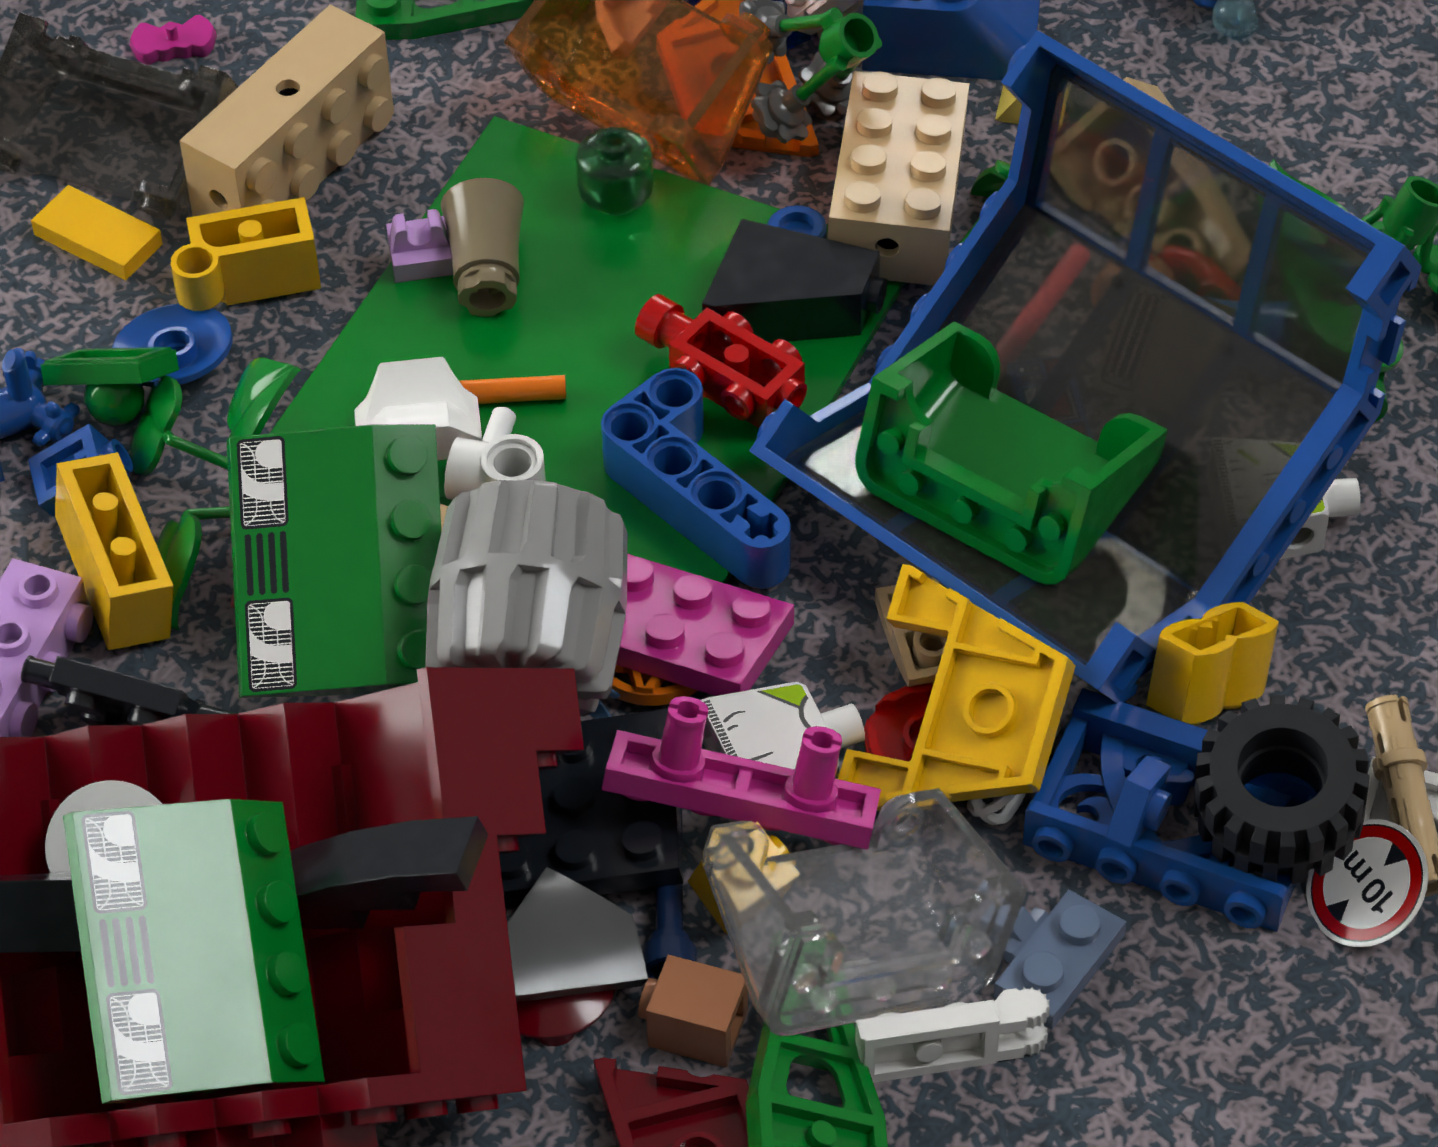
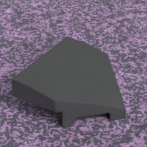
[507,867,648,1003]

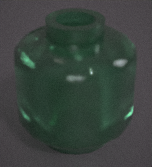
[576,127,654,216]

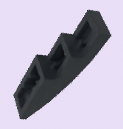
[290,816,488,929]

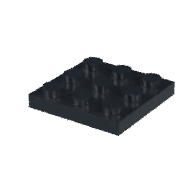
[499,709,684,908]

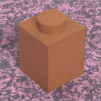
[638,954,748,1068]

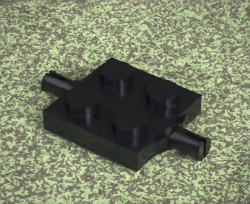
[21,655,239,726]

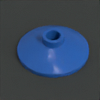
[112,303,233,387]

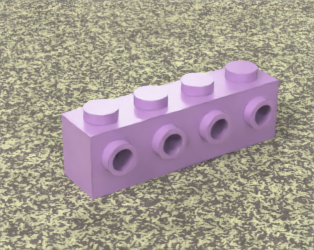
[0,558,93,737]

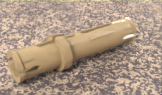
[1365,695,1438,897]

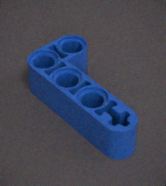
[601,368,791,588]

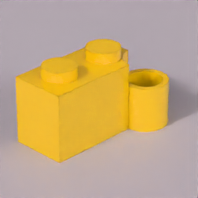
[170,197,321,311]

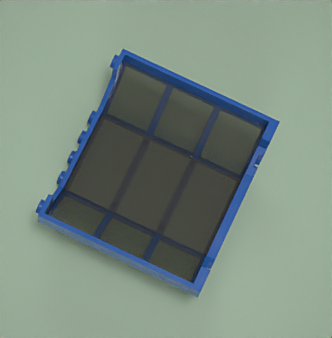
[749,30,1422,703]

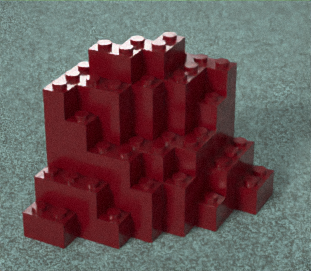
[0,667,584,1147]

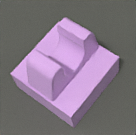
[386,209,453,283]

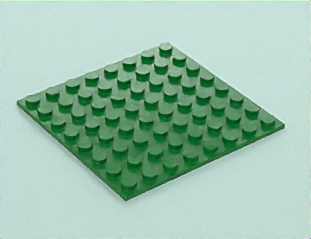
[269,116,906,584]

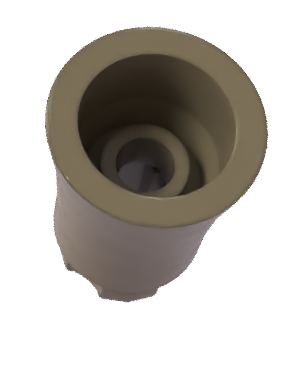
[441,178,524,317]

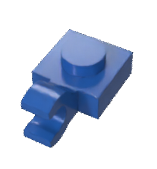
[1106,755,1194,848]

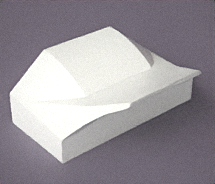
[354,357,482,460]

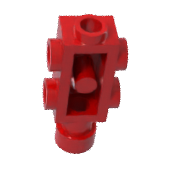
[635,294,807,428]

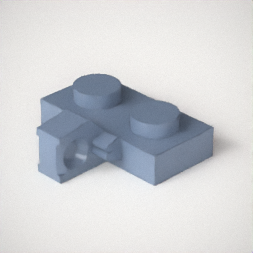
[980,889,1127,1030]

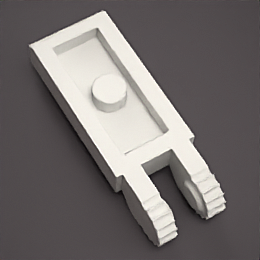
[855,987,1050,1083]

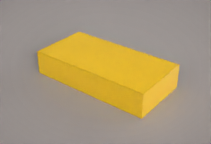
[31,185,163,280]

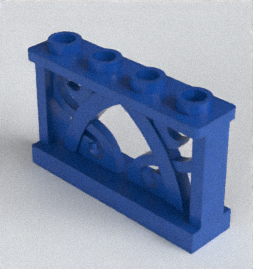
[1023,688,1317,932]

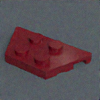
[593,1057,749,1147]

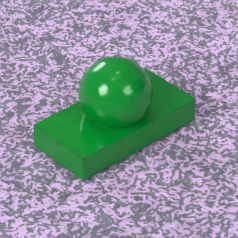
[40,347,179,426]

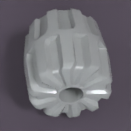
[425,480,628,717]

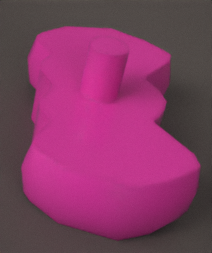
[130,15,217,65]

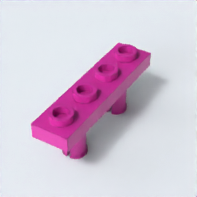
[602,696,881,850]

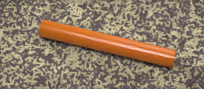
[459,375,567,404]

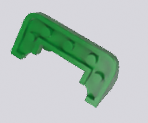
[855,321,1168,585]

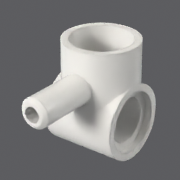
[444,407,546,500]

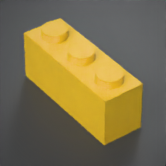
[55,452,173,650]

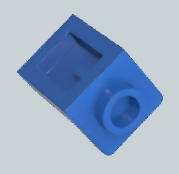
[28,424,133,517]

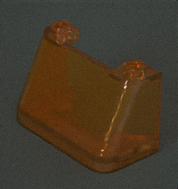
[503,0,774,186]

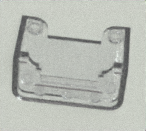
[702,788,1027,1036]

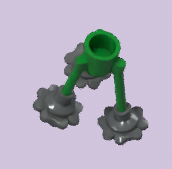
[734,0,882,143]

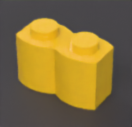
[1146,602,1279,726]

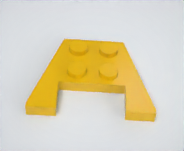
[838,564,1076,811]

